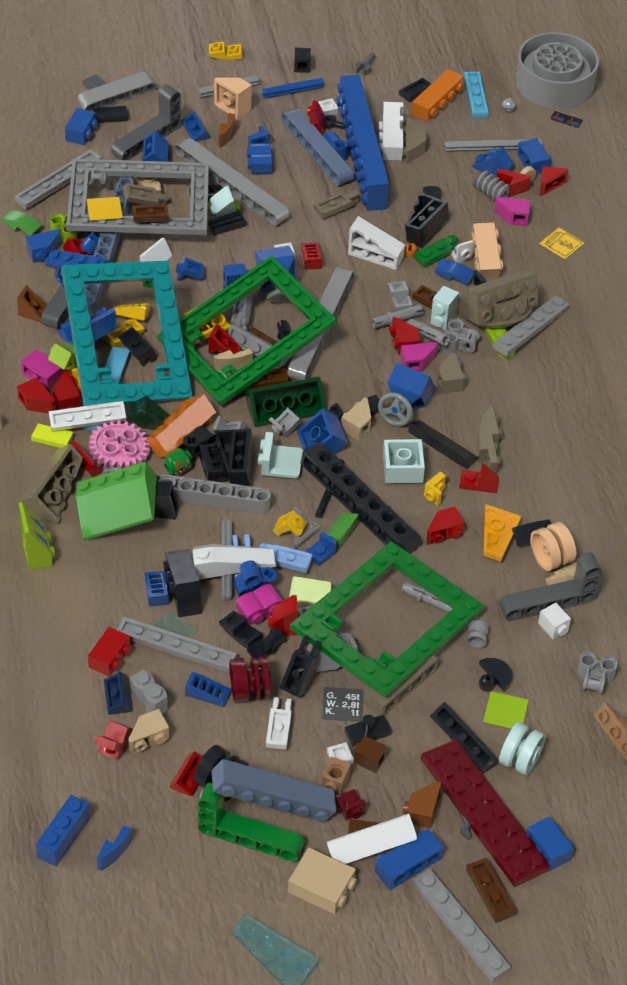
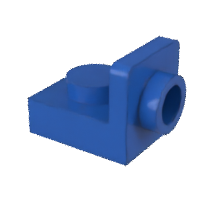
[248,125,270,148]
[175,257,204,281]
[305,532,336,566]

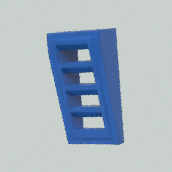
[145,571,169,606]
[185,672,231,707]

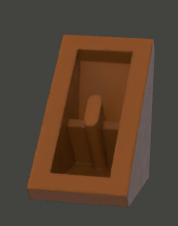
[17,285,47,322]

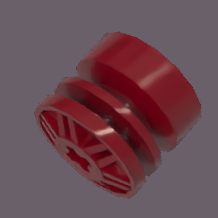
[229,655,272,703]

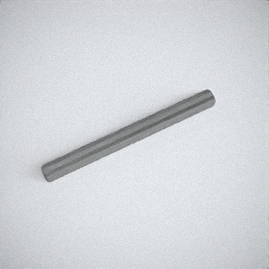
[444,139,542,151]

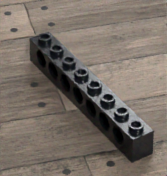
[300,442,420,554]

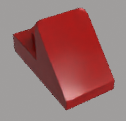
[496,169,531,197]
[208,323,241,354]
[459,463,499,494]

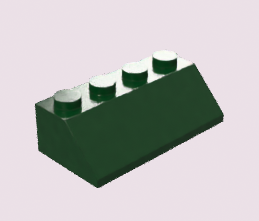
[245,376,326,426]

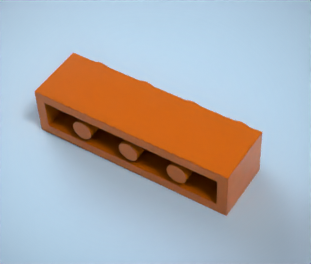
[411,69,464,122]

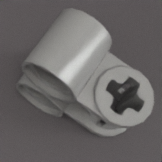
[441,318,480,354]
[577,652,618,694]

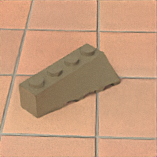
[19,444,83,524]

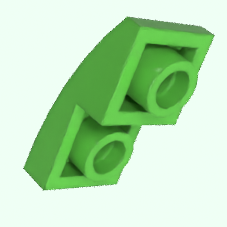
[2,210,42,236]

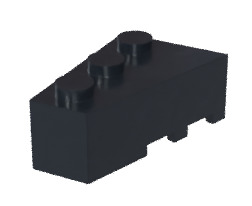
[405,192,449,246]
[214,429,254,486]
[163,549,202,618]

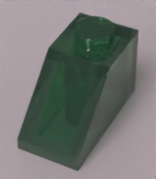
[127,395,170,430]

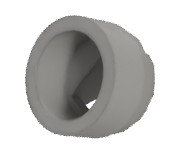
[501,97,516,112]

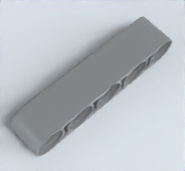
[77,71,156,111]

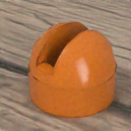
[404,242,417,258]

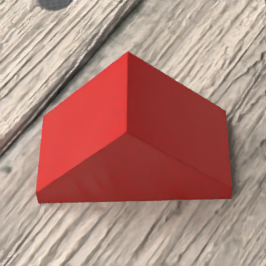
[540,166,568,196]

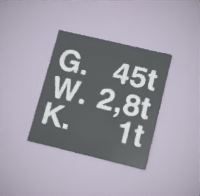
[322,687,363,722]

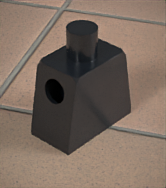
[154,481,178,520]

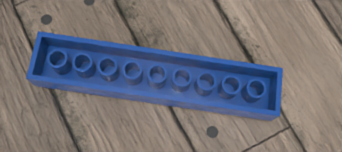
[337,75,389,211]

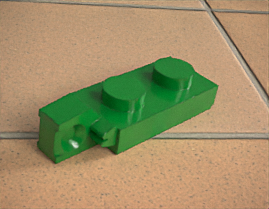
[413,234,459,267]

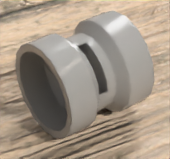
[466,620,488,648]

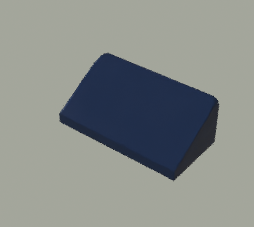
[104,672,133,715]

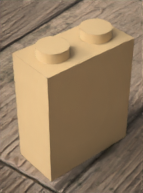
[288,847,357,914]

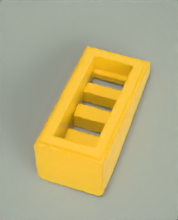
[113,303,150,321]

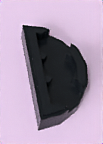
[479,658,512,692]

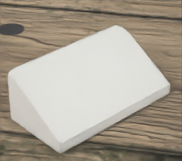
[140,238,172,262]

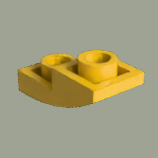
[209,42,243,60]

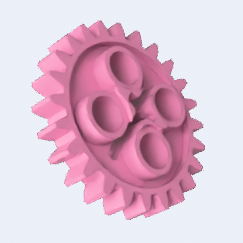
[88,420,150,469]

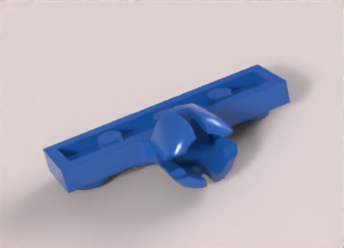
[44,249,109,286]

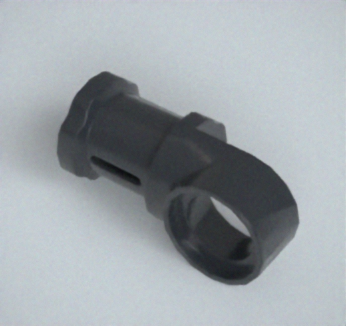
[247,627,285,659]

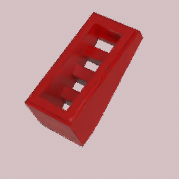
[301,242,322,269]

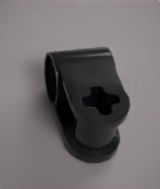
[183,426,216,460]

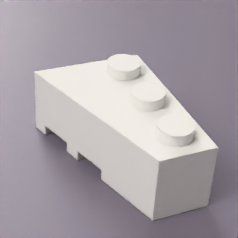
[348,216,405,270]

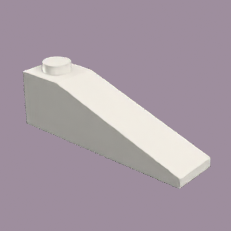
[192,544,276,580]

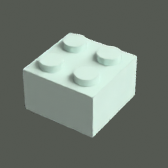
[383,439,425,483]

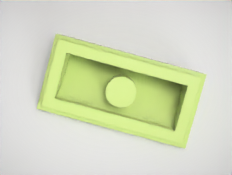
[289,576,332,604]

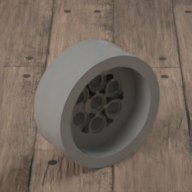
[515,32,599,109]

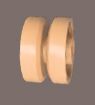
[530,522,576,571]

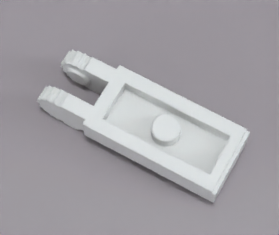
[266,697,292,750]

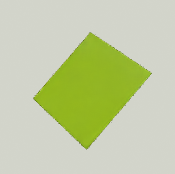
[483,691,529,729]

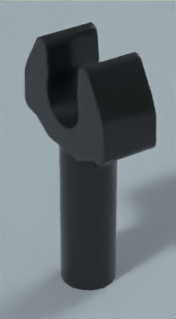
[325,115,346,130]

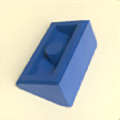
[181,111,211,142]

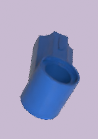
[323,131,348,161]

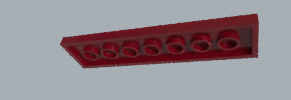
[420,739,550,887]

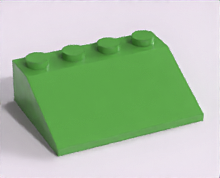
[76,461,157,541]

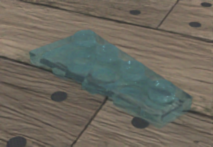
[232,913,319,985]

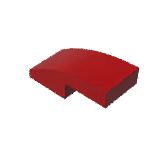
[307,100,326,136]

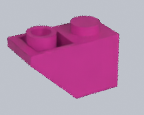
[494,196,530,226]
[400,342,437,372]

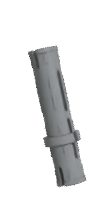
[371,304,423,329]
[407,319,450,346]
[401,581,453,612]

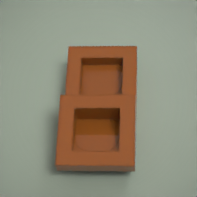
[219,113,235,147]

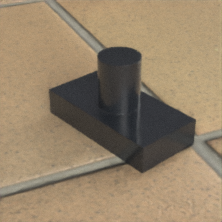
[344,715,391,748]

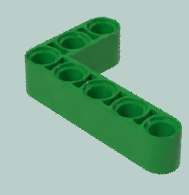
[198,783,305,862]

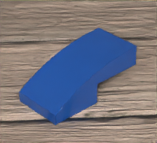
[434,259,475,286]
[97,826,132,871]

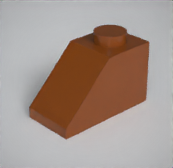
[402,781,441,829]

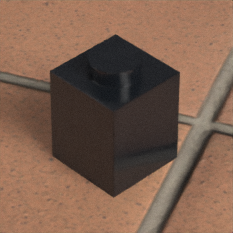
[294,47,311,73]

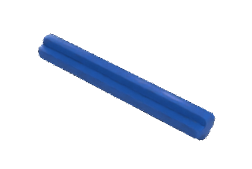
[262,78,324,98]

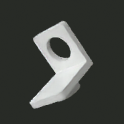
[450,240,474,263]

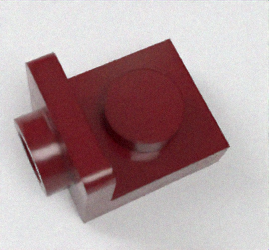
[335,789,366,821]

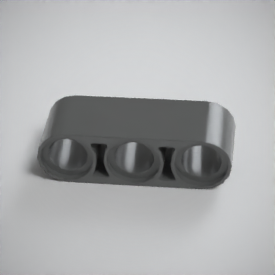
[41,286,69,329]

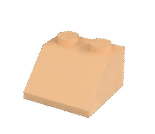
[214,78,252,119]

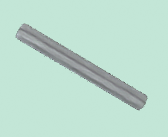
[221,520,232,601]

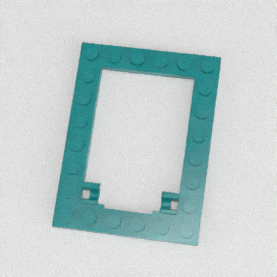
[61,260,193,406]

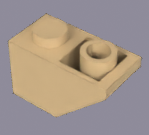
[341,397,371,441]
[128,709,169,754]

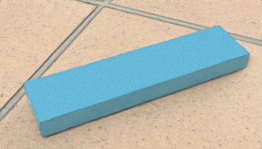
[464,72,489,118]

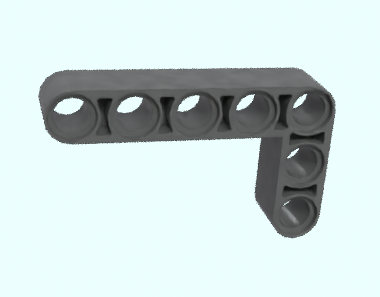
[111,84,181,160]
[499,553,602,621]

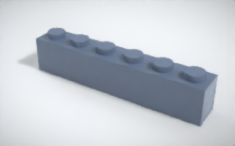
[212,759,336,822]

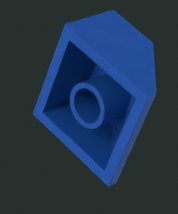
[297,408,348,454]

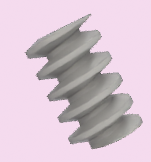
[472,170,510,201]

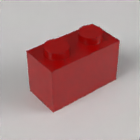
[88,627,132,677]

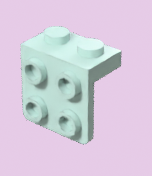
[258,432,303,478]

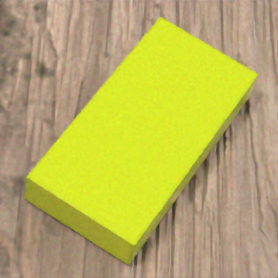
[31,423,73,448]

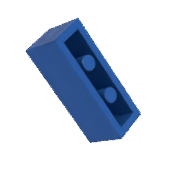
[36,795,90,866]
[374,829,444,890]

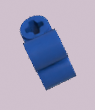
[233,560,277,597]

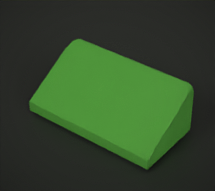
[327,513,359,548]

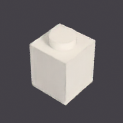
[538,603,571,639]

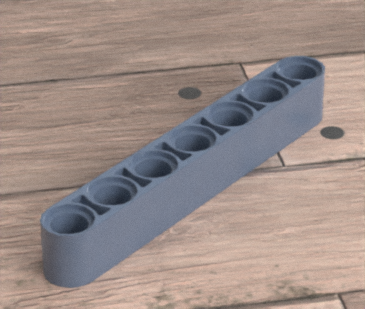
[282,108,354,186]

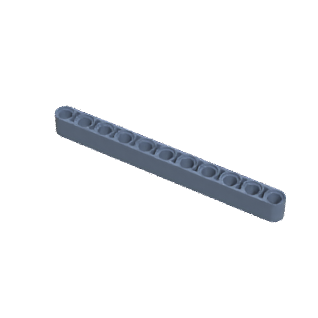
[84,176,133,315]

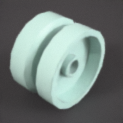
[499,721,546,776]

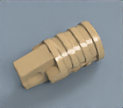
[545,563,577,585]

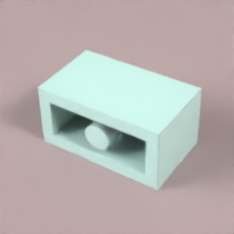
[430,286,459,330]

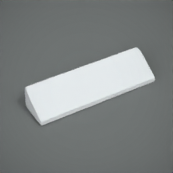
[327,814,417,864]

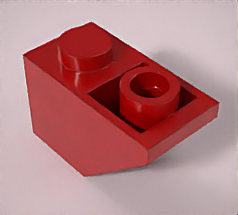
[389,317,421,355]
[53,370,83,410]
[17,378,57,414]
[426,506,465,545]

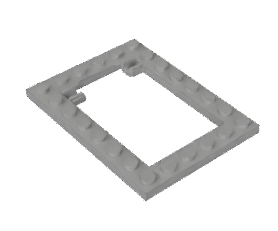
[66,159,209,235]

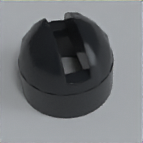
[479,674,496,692]

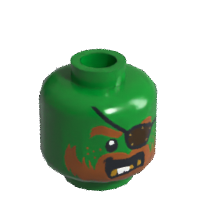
[163,448,193,476]

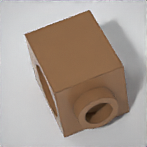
[321,757,351,794]

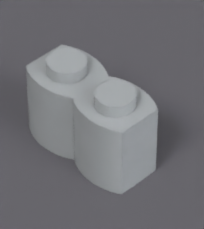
[131,670,168,714]

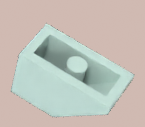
[209,186,236,218]

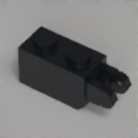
[279,635,322,697]

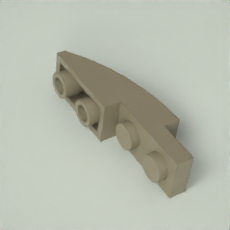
[477,406,502,474]

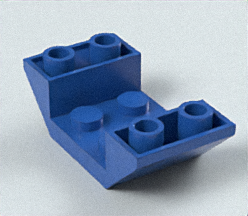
[57,307,116,344]

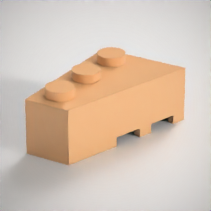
[469,222,503,278]

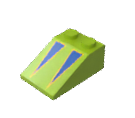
[18,502,55,570]

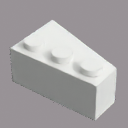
[379,102,403,160]

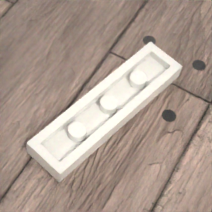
[49,401,126,431]

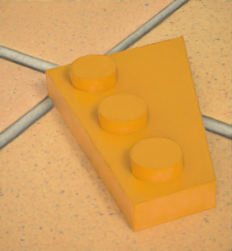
[483,504,522,562]

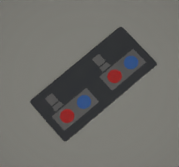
[550,111,583,128]

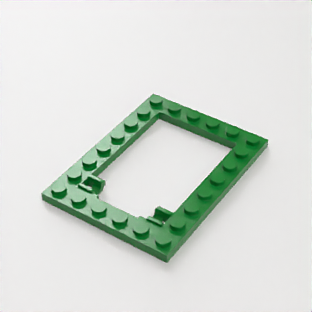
[157,256,337,406]
[290,541,484,698]

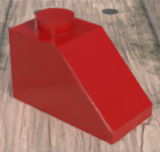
[268,595,298,636]

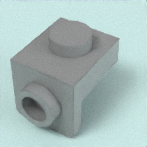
[269,408,302,437]
[213,416,245,430]

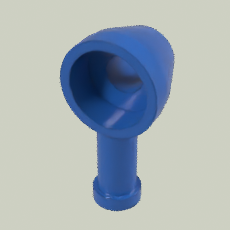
[81,231,99,254]

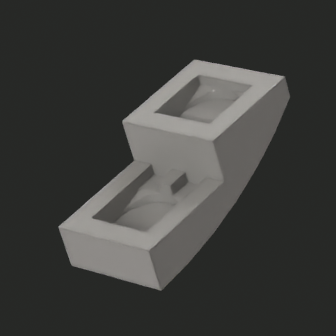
[387,281,413,311]

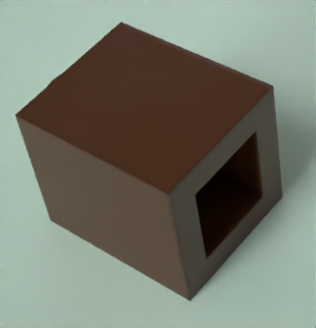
[352,736,387,773]

